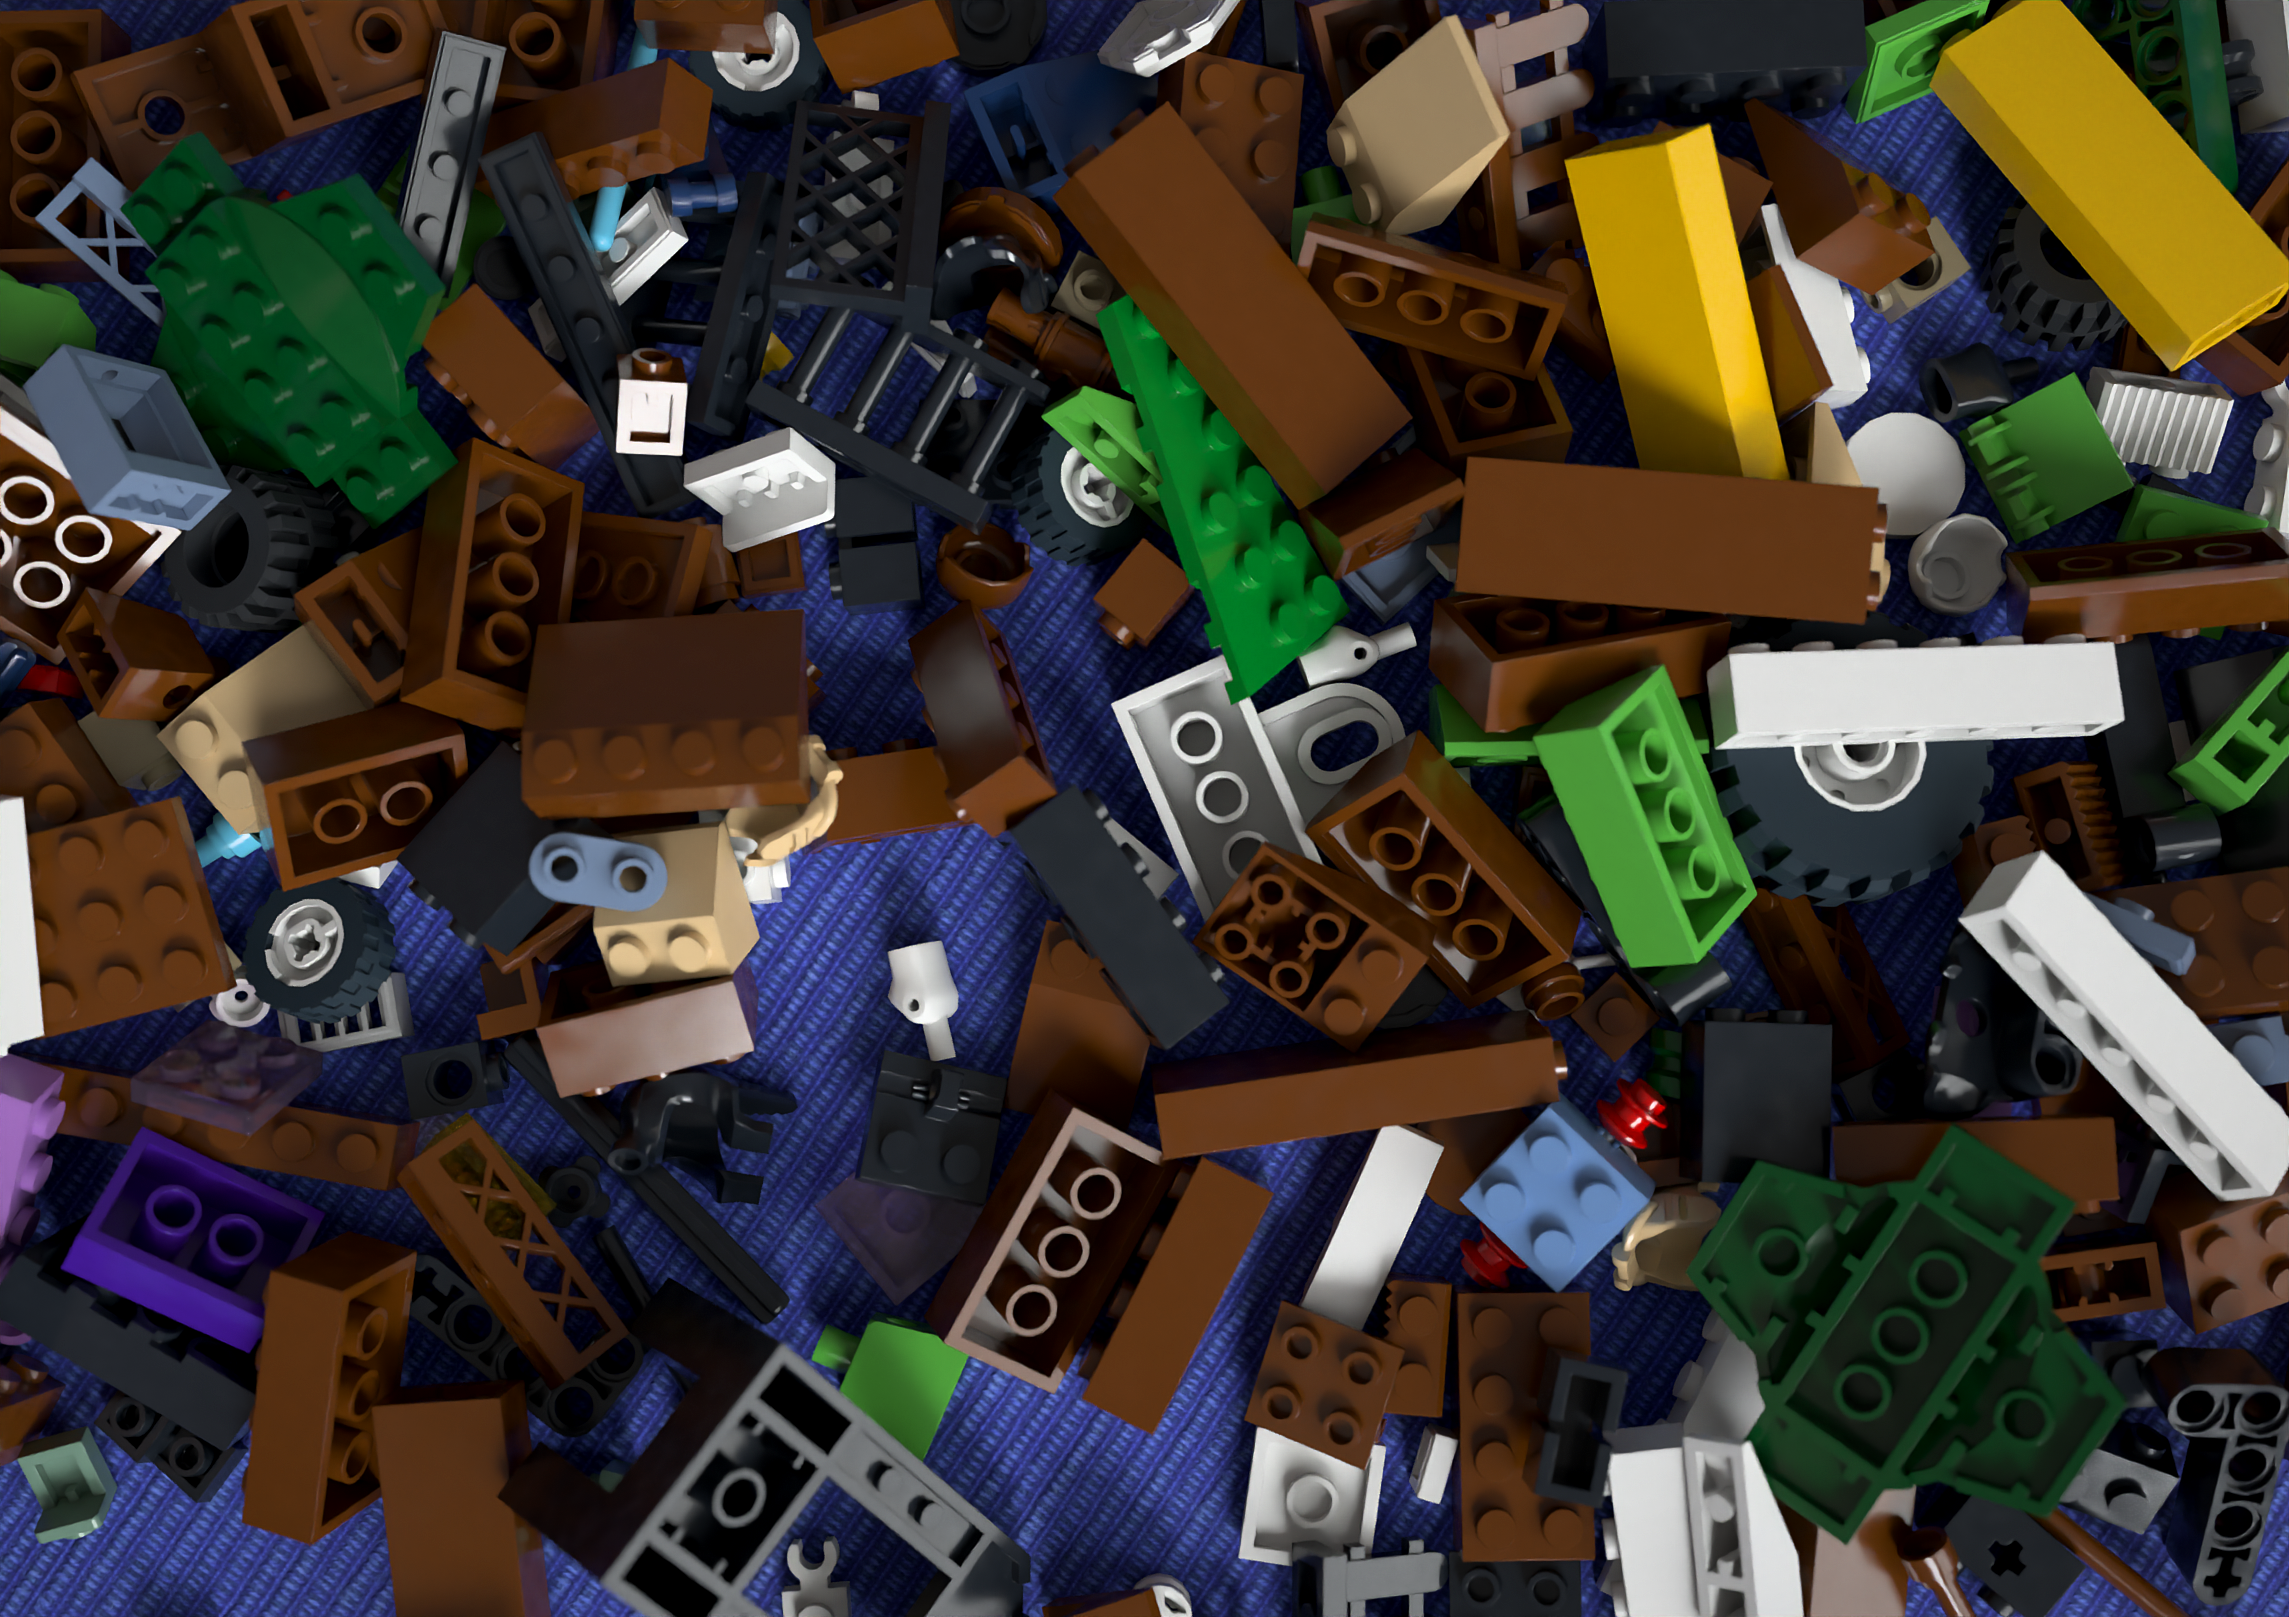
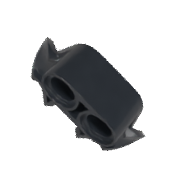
[1923,923,2083,1120]

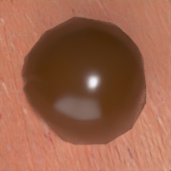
[935,522,1034,610]

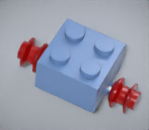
[1459,1078,1668,1293]

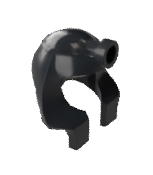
[608,1064,798,1205]

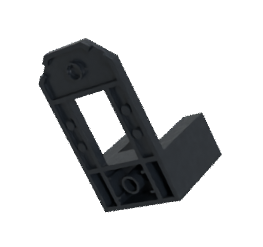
[496,1277,1031,1617]

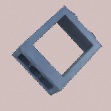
[22,344,232,531]

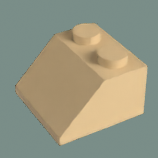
[593,820,760,986]

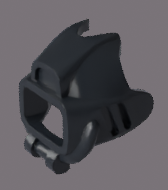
[930,232,1059,321]

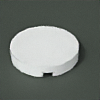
[1845,413,1965,539]

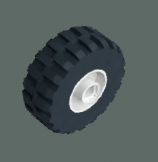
[1698,610,1994,907]

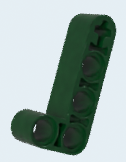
[2070,0,2239,197]

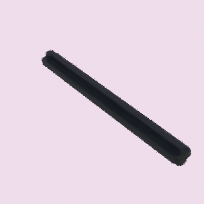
[503,1030,790,1325]

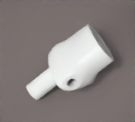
[1296,622,1417,691]
[887,941,959,1061]

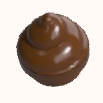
[1520,961,1585,1021]

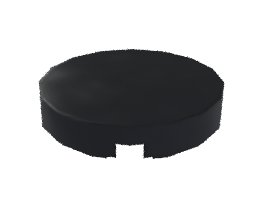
[945,0,1048,78]

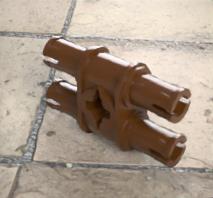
[982,287,1136,404]

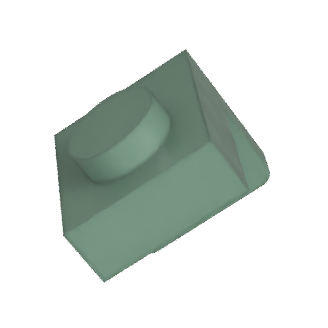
[17,1426,118,1544]

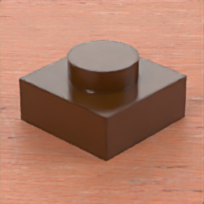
[1567,972,1661,1062]

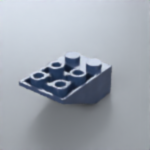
[963,50,1158,215]

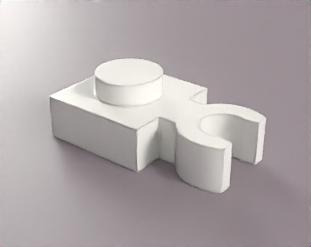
[782,1536,852,1617]

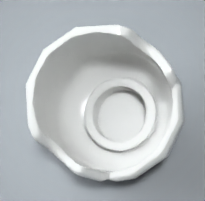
[1908,513,2007,617]

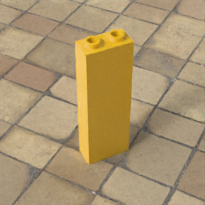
[1929,0,2289,372]
[1564,124,1790,481]

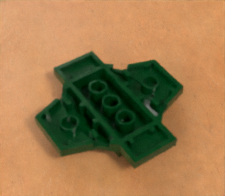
[120,131,459,530]
[1685,1123,2127,1546]

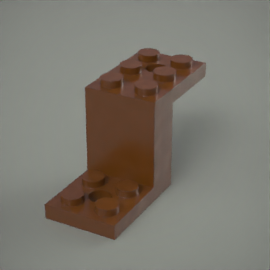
[70,0,448,193]

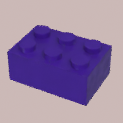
[61,1127,326,1353]

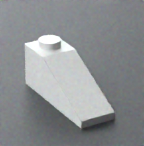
[1683,1433,1803,1617]

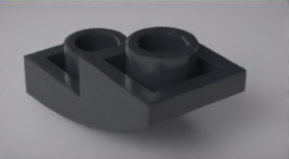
[94,1389,249,1503]

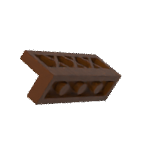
[1740,875,1911,1080]
[396,1119,630,1391]

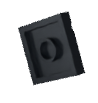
[854,1050,1008,1208]

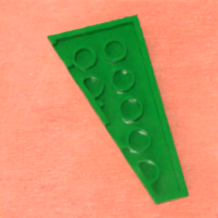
[1096,294,1351,705]

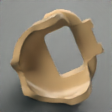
[724,735,843,867]
[1611,1181,1722,1291]

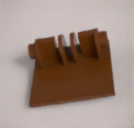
[1244,1299,1405,1471]

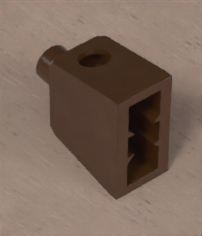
[56,587,230,722]

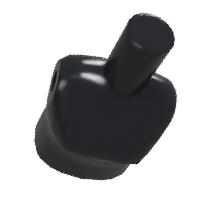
[1918,342,2039,423]

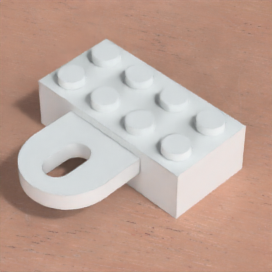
[1111,654,1406,922]

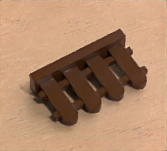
[1435,0,1600,270]

